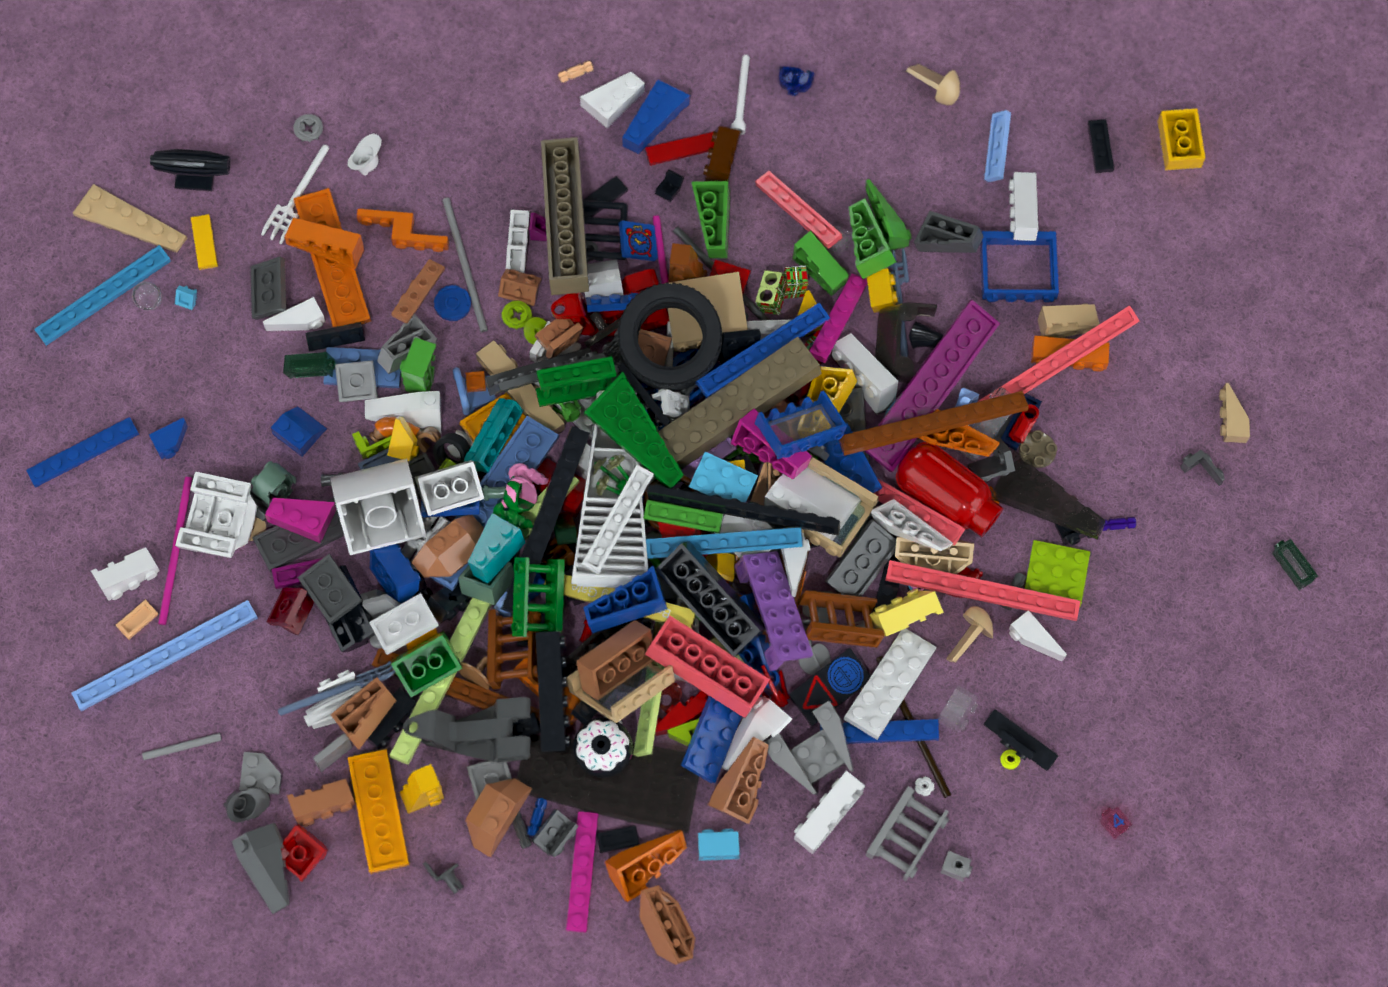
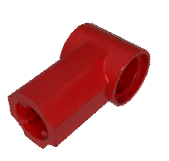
[1009,404,1039,444]

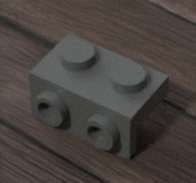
[531,809,578,857]

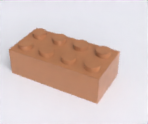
[576,620,654,700]

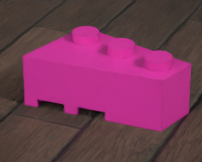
[265,498,337,543]

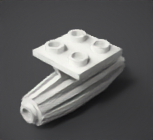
[303,670,363,729]

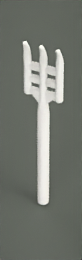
[261,145,329,244]

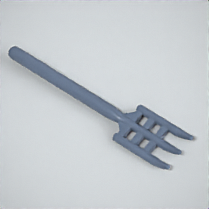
[884,248,909,358]
[278,661,395,716]

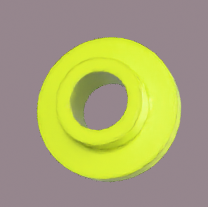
[1000,750,1020,770]

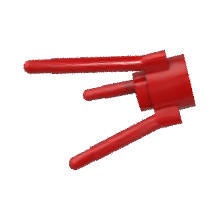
[761,665,790,708]

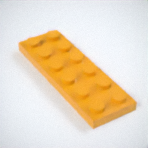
[347,749,409,874]

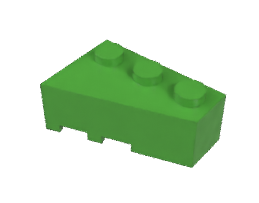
[793,231,849,296]
[400,337,436,393]

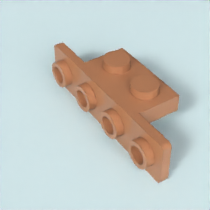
[391,259,445,324]

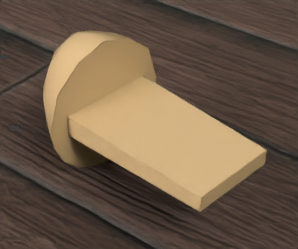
[907,64,960,105]
[946,606,993,663]

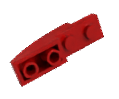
[655,689,709,736]

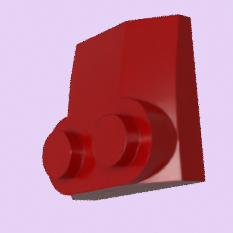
[281,825,328,882]

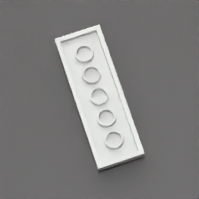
[844,628,937,740]

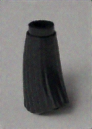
[909,321,944,349]

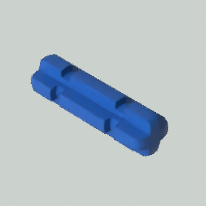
[527,798,547,837]

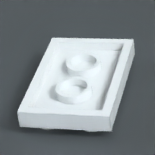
[369,593,439,655]

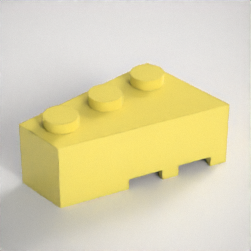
[869,589,943,636]

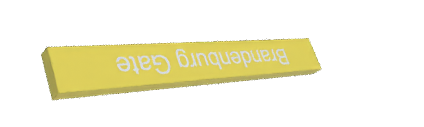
[544,574,696,629]

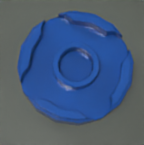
[434,285,471,321]

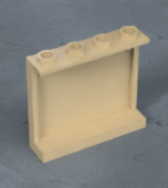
[664,272,748,352]

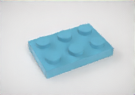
[689,452,758,502]

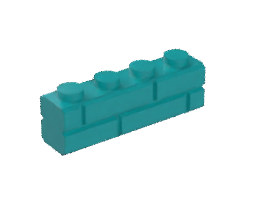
[464,398,523,473]

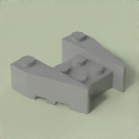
[764,701,854,795]

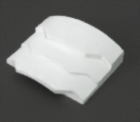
[175,472,258,558]

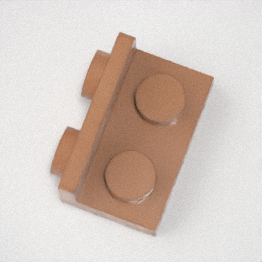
[498,269,541,306]

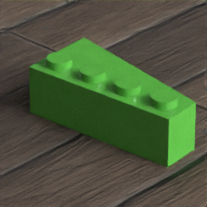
[691,181,730,258]

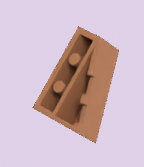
[330,677,396,750]
[287,779,356,827]

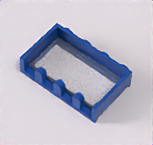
[755,390,847,459]

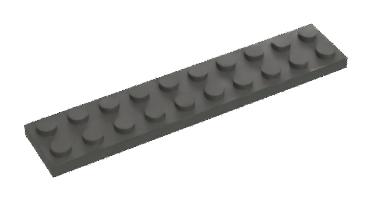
[252,453,436,572]

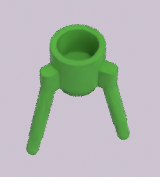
[553,400,582,422]

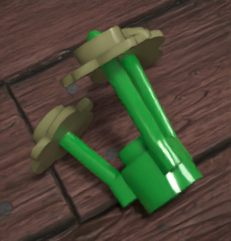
[593,454,630,496]

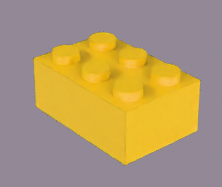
[1158,108,1205,170]

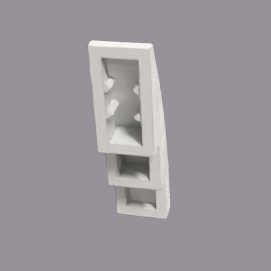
[506,210,530,273]

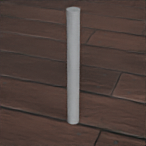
[142,733,222,760]

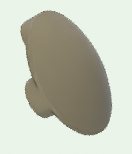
[1019,430,1057,468]

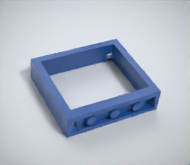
[980,231,1059,303]

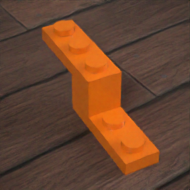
[357,209,449,252]

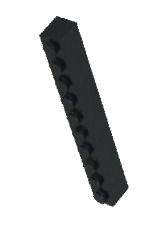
[501,426,590,614]

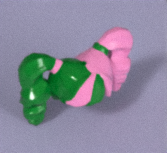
[493,463,549,529]

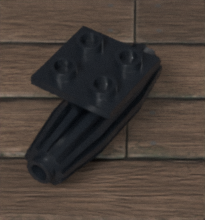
[150,149,231,191]

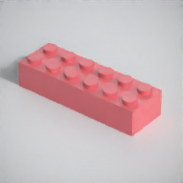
[645,616,770,718]

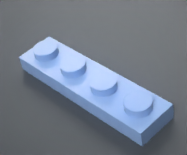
[984,110,1011,182]

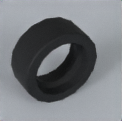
[433,433,471,466]

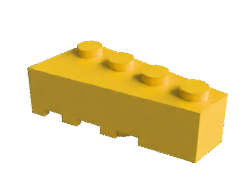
[797,366,858,439]

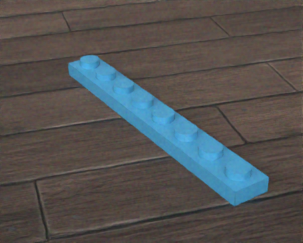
[34,245,171,346]
[646,527,803,559]

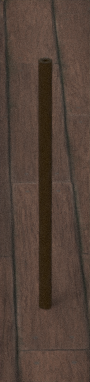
[876,656,952,798]

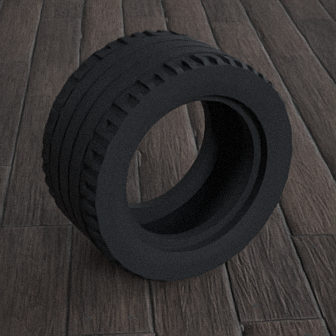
[618,282,722,391]

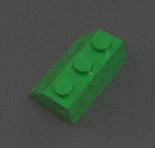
[391,631,462,697]

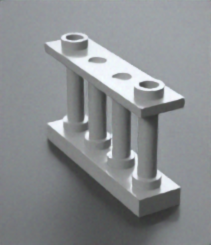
[865,786,949,881]

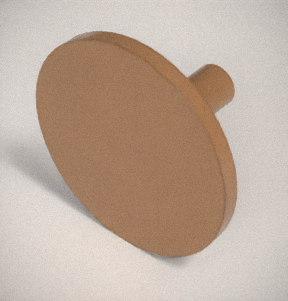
[459,656,490,690]

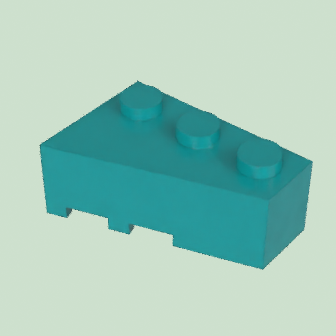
[468,513,526,584]

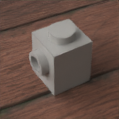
[940,851,973,882]

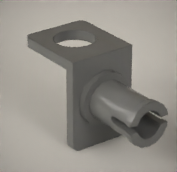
[423,861,464,894]

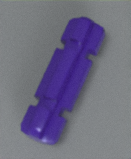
[1098,517,1136,531]

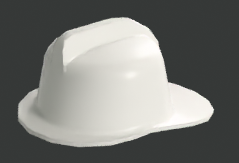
[348,134,382,175]

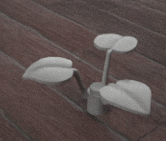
[761,591,833,675]

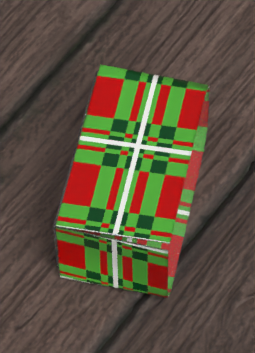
[783,266,808,299]

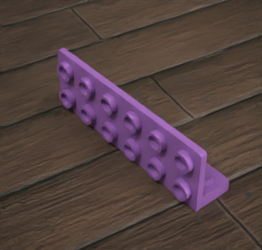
[734,551,813,671]

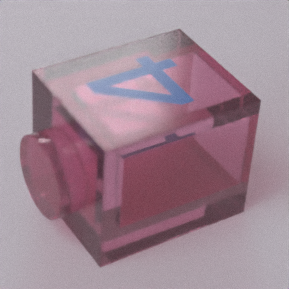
[1099,806,1133,840]

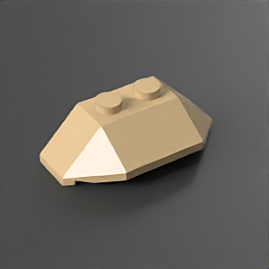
[895,536,974,574]

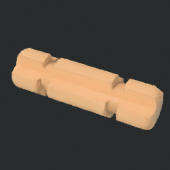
[558,61,593,82]

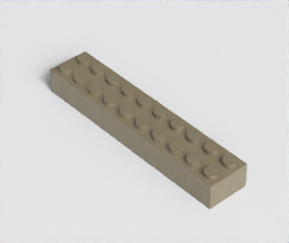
[541,137,589,295]
[658,337,822,469]

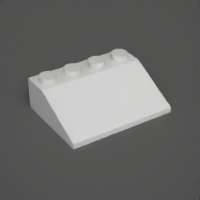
[764,467,861,541]

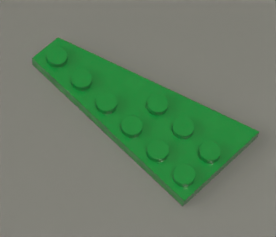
[584,372,684,489]

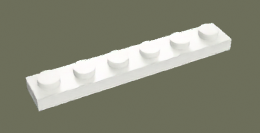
[581,465,654,575]

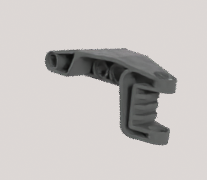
[403,697,531,763]

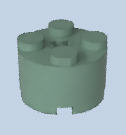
[251,461,296,505]

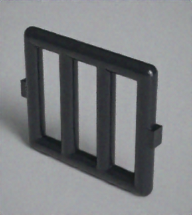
[583,198,628,261]

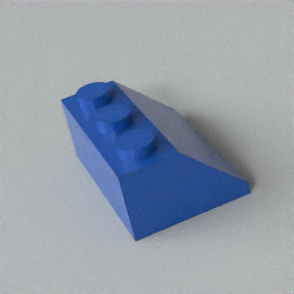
[369,543,421,604]

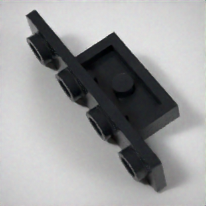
[984,710,1058,771]

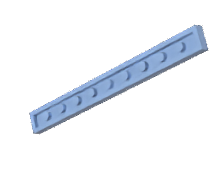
[71,600,258,711]

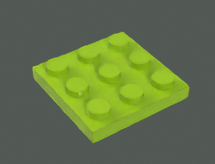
[1024,540,1090,607]

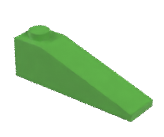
[865,179,911,251]

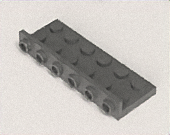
[485,347,606,396]

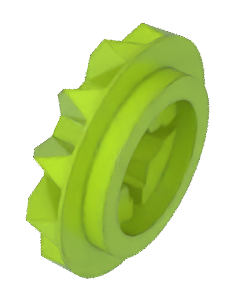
[502,301,532,330]

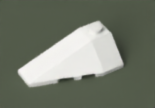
[365,391,441,434]
[871,499,953,551]
[722,696,792,771]

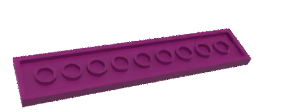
[865,300,1000,472]

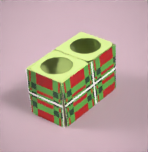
[755,270,788,315]

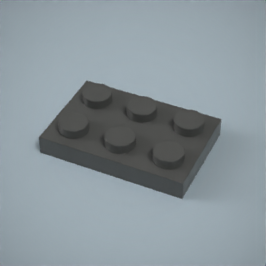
[251,256,286,320]
[297,554,363,624]

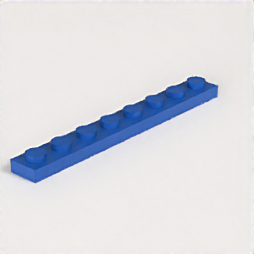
[696,303,830,398]

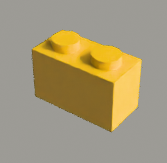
[867,268,898,313]

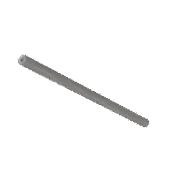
[442,198,488,333]

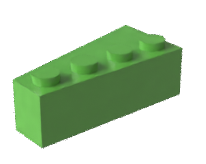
[849,199,896,279]

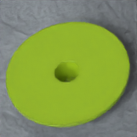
[523,317,547,345]

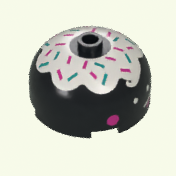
[573,717,633,778]

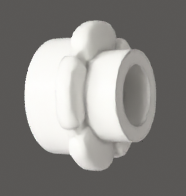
[915,777,934,796]

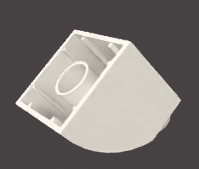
[330,459,426,555]

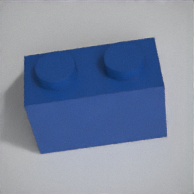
[271,406,327,457]

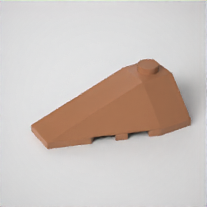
[708,737,769,824]

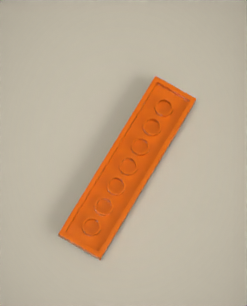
[293,188,371,327]

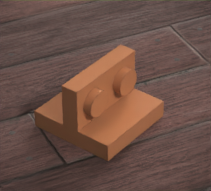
[535,319,583,359]
[625,329,672,366]

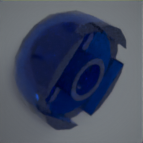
[778,66,815,96]

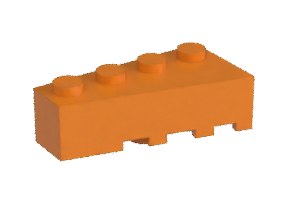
[284,218,364,269]

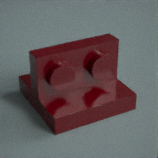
[266,588,314,635]

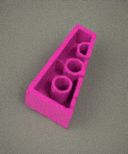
[730,409,812,479]

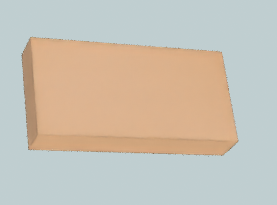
[116,600,159,640]

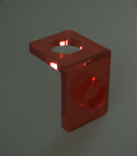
[659,682,682,713]

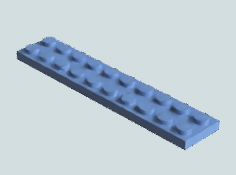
[430,416,559,591]

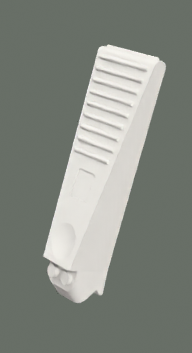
[571,390,648,588]

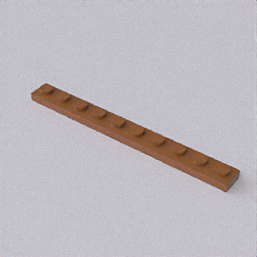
[838,391,1028,456]
[372,648,540,723]

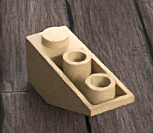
[1219,383,1250,443]

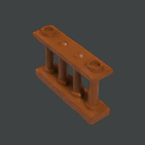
[798,590,885,648]
[487,609,542,690]

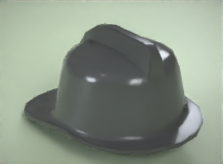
[223,788,270,823]

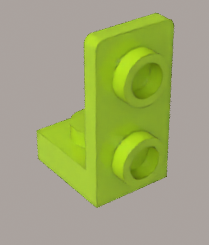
[352,431,391,459]

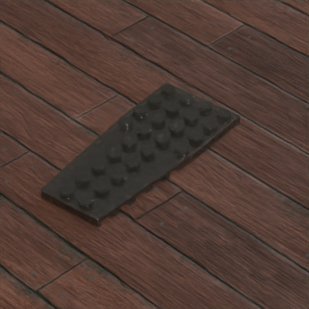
[517,735,699,834]

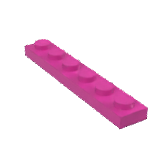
[810,273,868,363]
[566,812,598,933]

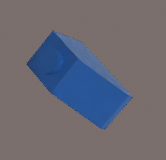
[149,417,188,459]

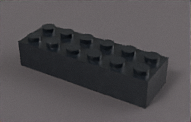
[655,541,766,657]

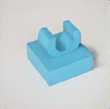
[175,285,197,310]

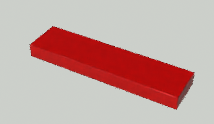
[645,132,714,166]

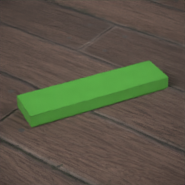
[643,500,724,533]

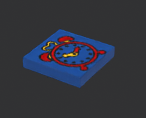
[619,221,658,261]

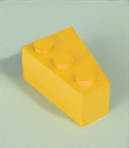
[399,764,444,814]

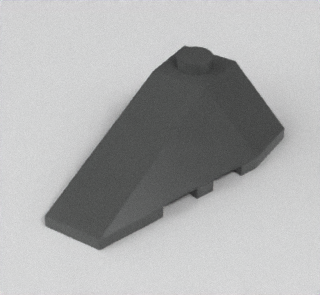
[231,823,290,914]

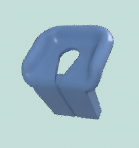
[453,367,496,416]

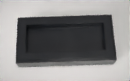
[596,826,639,854]

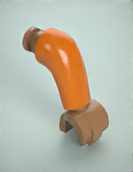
[369,416,441,453]

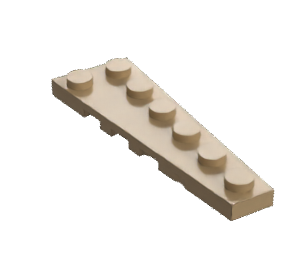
[73,184,187,253]

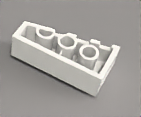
[832,333,898,415]
[794,771,865,854]

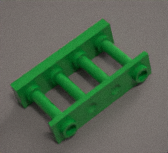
[535,356,616,407]
[511,557,565,637]

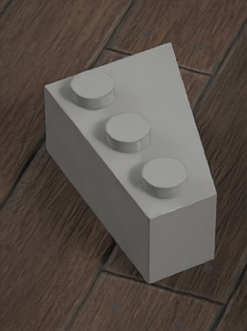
[377,314,437,374]

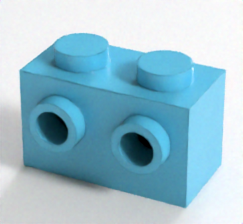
[698,829,739,861]

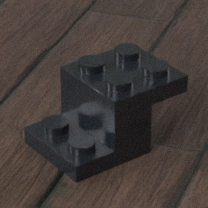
[719,329,761,365]

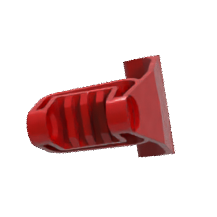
[551,269,670,336]

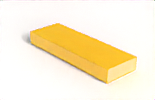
[191,214,218,270]

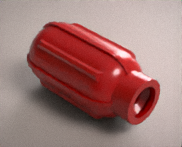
[896,442,1004,538]

